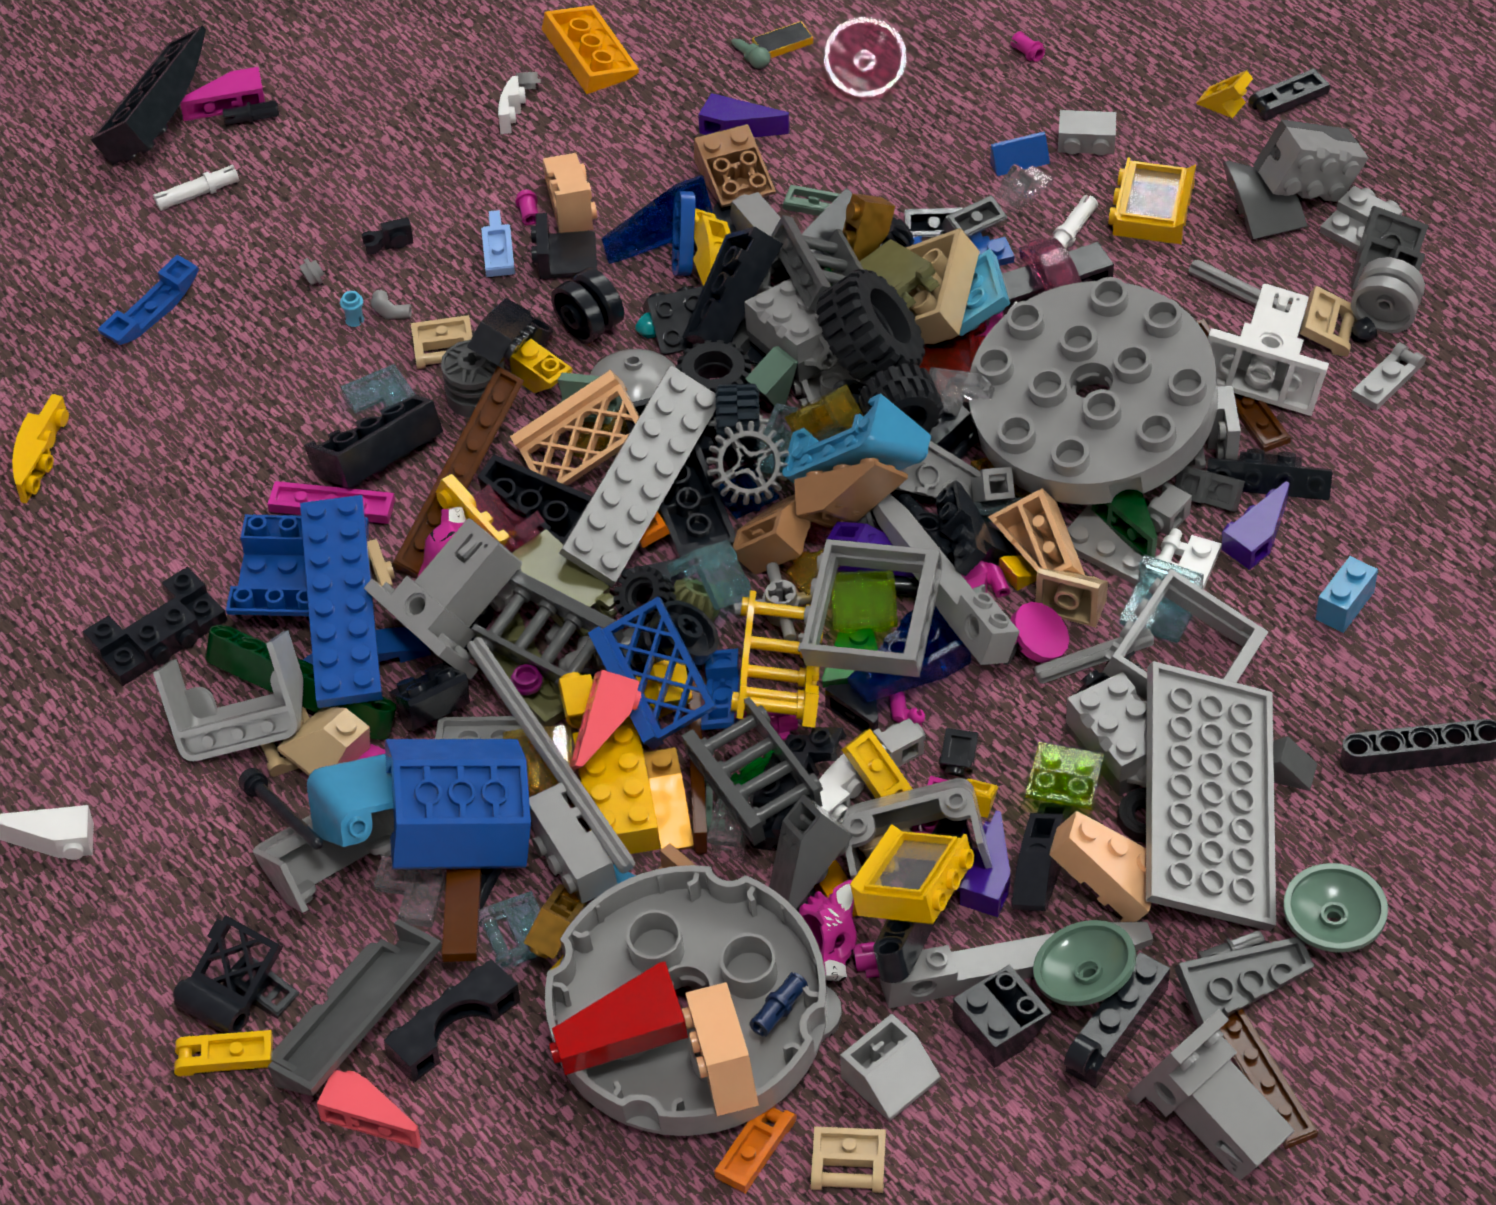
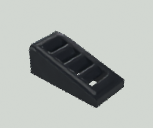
[223,955,300,1019]

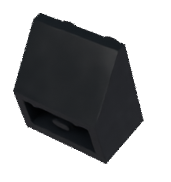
[389,663,470,731]
[953,964,1052,1068]

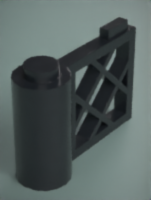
[173,915,283,1034]

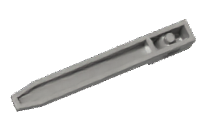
[872,494,1020,665]
[879,922,1153,1009]

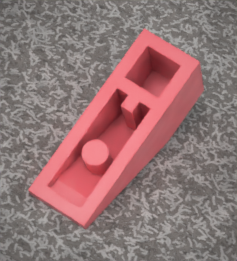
[569,670,641,770]
[317,1070,421,1149]

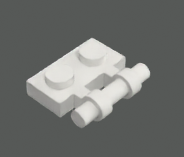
[1151,528,1222,590]

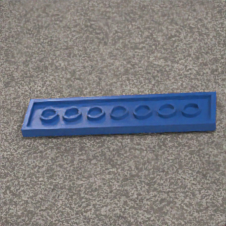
[300,495,383,708]

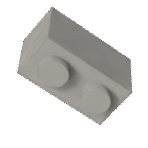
[1058,110,1116,155]

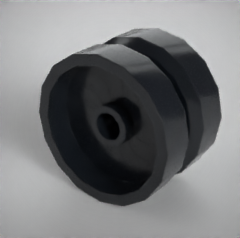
[551,268,625,344]
[636,600,719,675]

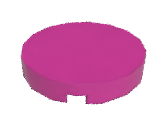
[1010,602,1069,663]

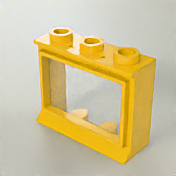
[1108,157,1196,245]
[850,824,974,924]

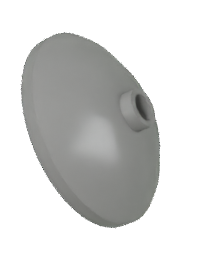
[590,349,676,411]

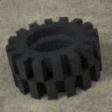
[613,565,676,626]

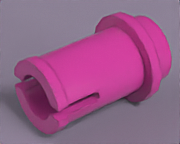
[1010,31,1045,62]
[515,189,538,226]

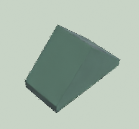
[745,346,798,412]

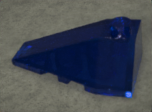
[601,175,713,264]
[848,606,971,702]

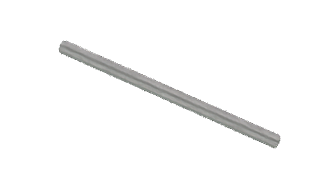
[467,637,635,873]

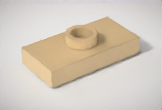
[368,539,395,587]

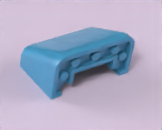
[782,394,931,483]
[307,754,393,847]

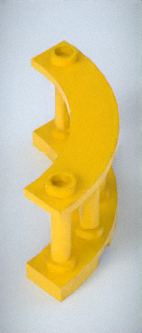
[730,590,823,728]

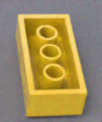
[572,723,660,854]

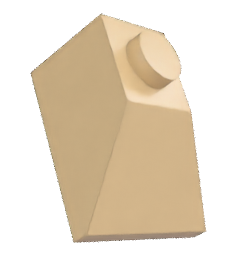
[1035,568,1108,627]
[277,707,370,776]

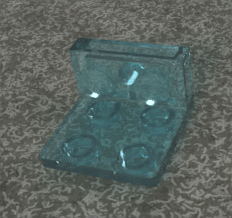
[666,540,752,610]
[1119,554,1204,643]

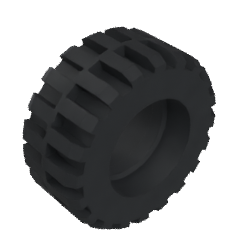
[816,269,925,386]

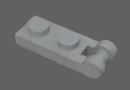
[1351,342,1426,411]

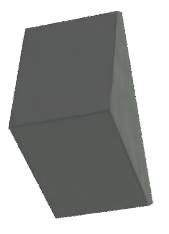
[1273,736,1317,791]

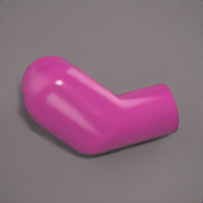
[977,560,1010,598]
[889,691,925,726]

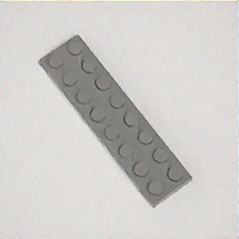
[559,365,716,587]

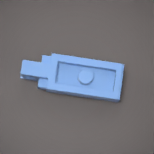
[481,210,515,277]

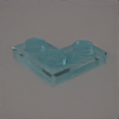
[341,364,416,413]

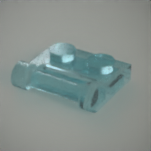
[479,891,540,971]

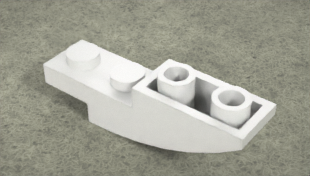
[819,745,887,824]

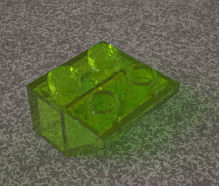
[830,570,898,633]
[1025,742,1104,810]

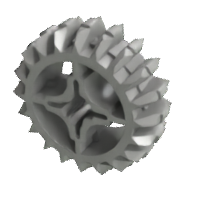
[706,421,789,505]

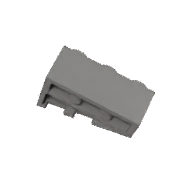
[529,782,618,904]

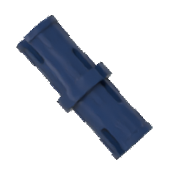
[749,972,808,1037]

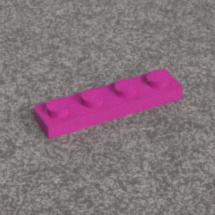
[267,481,395,524]

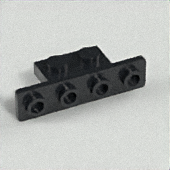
[1207,448,1333,500]

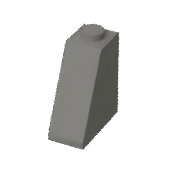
[730,192,781,257]

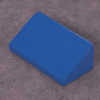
[990,131,1050,176]

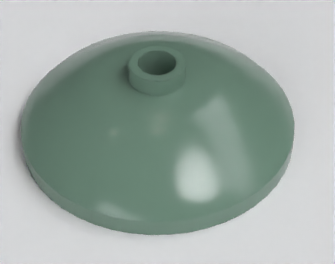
[1283,863,1388,952]
[1033,920,1137,1006]

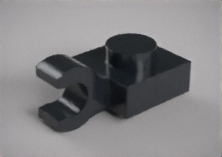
[362,217,414,255]

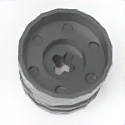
[441,339,505,418]

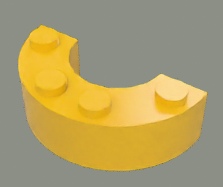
[558,660,693,729]

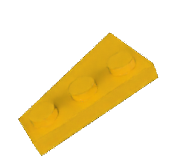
[436,474,510,547]

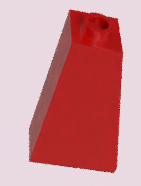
[549,961,688,1075]

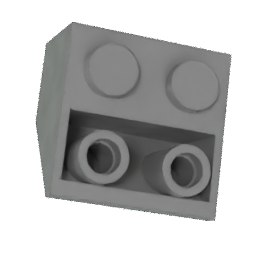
[840,1014,941,1122]

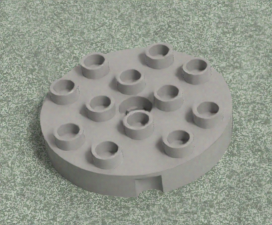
[968,277,1218,504]
[545,865,828,1136]

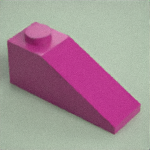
[180,67,265,121]

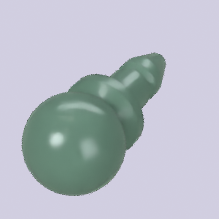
[731,38,771,69]

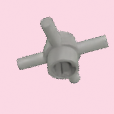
[733,562,812,641]

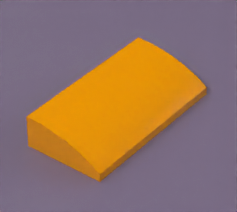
[542,5,639,94]

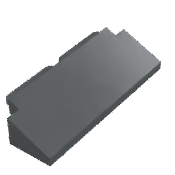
[268,919,442,1096]

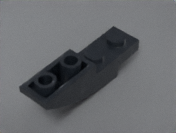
[936,480,993,576]
[1012,802,1075,911]

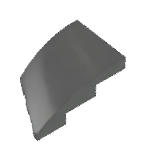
[1223,161,1307,240]
[1351,206,1429,290]

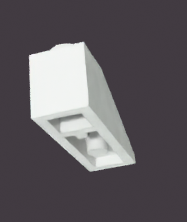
[0,805,94,860]

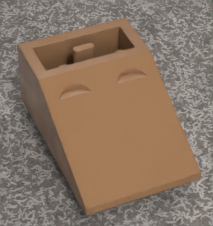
[694,124,776,208]
[794,458,908,528]
[731,494,811,574]

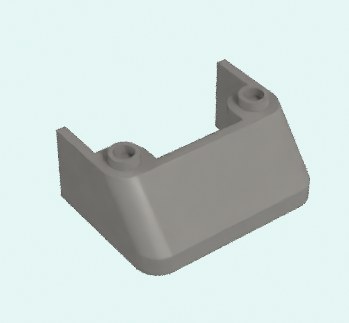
[153,630,304,761]
[842,778,992,880]
[253,809,394,913]

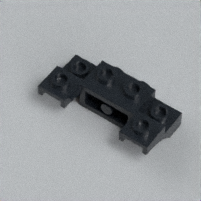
[82,566,227,687]
[746,727,846,850]

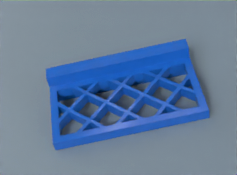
[588,597,717,750]

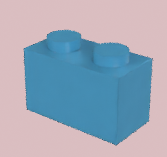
[1315,556,1378,633]

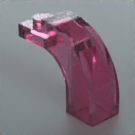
[1019,238,1082,291]
[473,485,544,553]

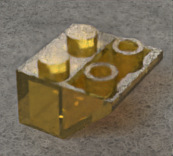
[784,384,864,442]

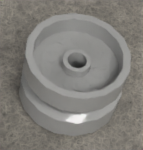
[1351,257,1425,333]

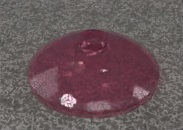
[823,17,907,98]

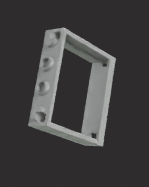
[798,539,943,677]
[1103,569,1268,701]

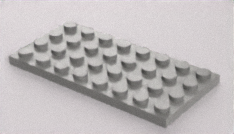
[1146,661,1276,931]

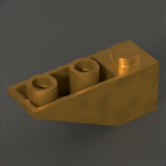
[831,193,896,270]

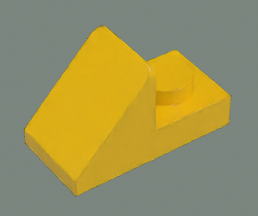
[1196,70,1253,119]

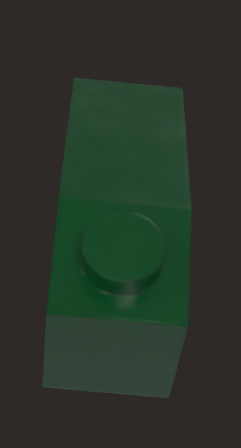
[1091,489,1158,563]

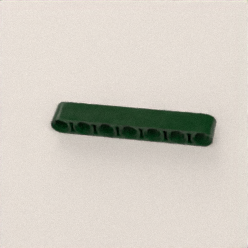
[205,625,396,740]

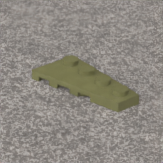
[469,613,565,730]

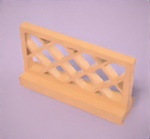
[510,370,640,486]

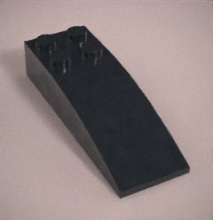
[91,25,206,165]
[619,397,736,559]

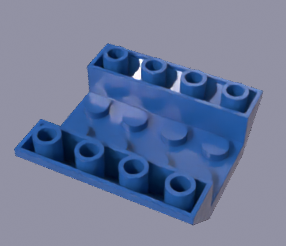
[226,514,369,616]
[385,739,531,870]

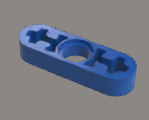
[672,191,695,276]

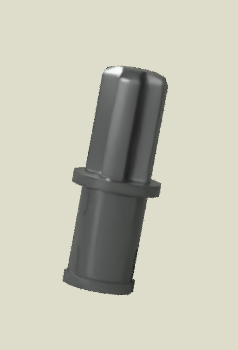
[1196,931,1266,959]

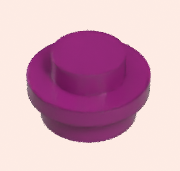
[510,664,543,695]

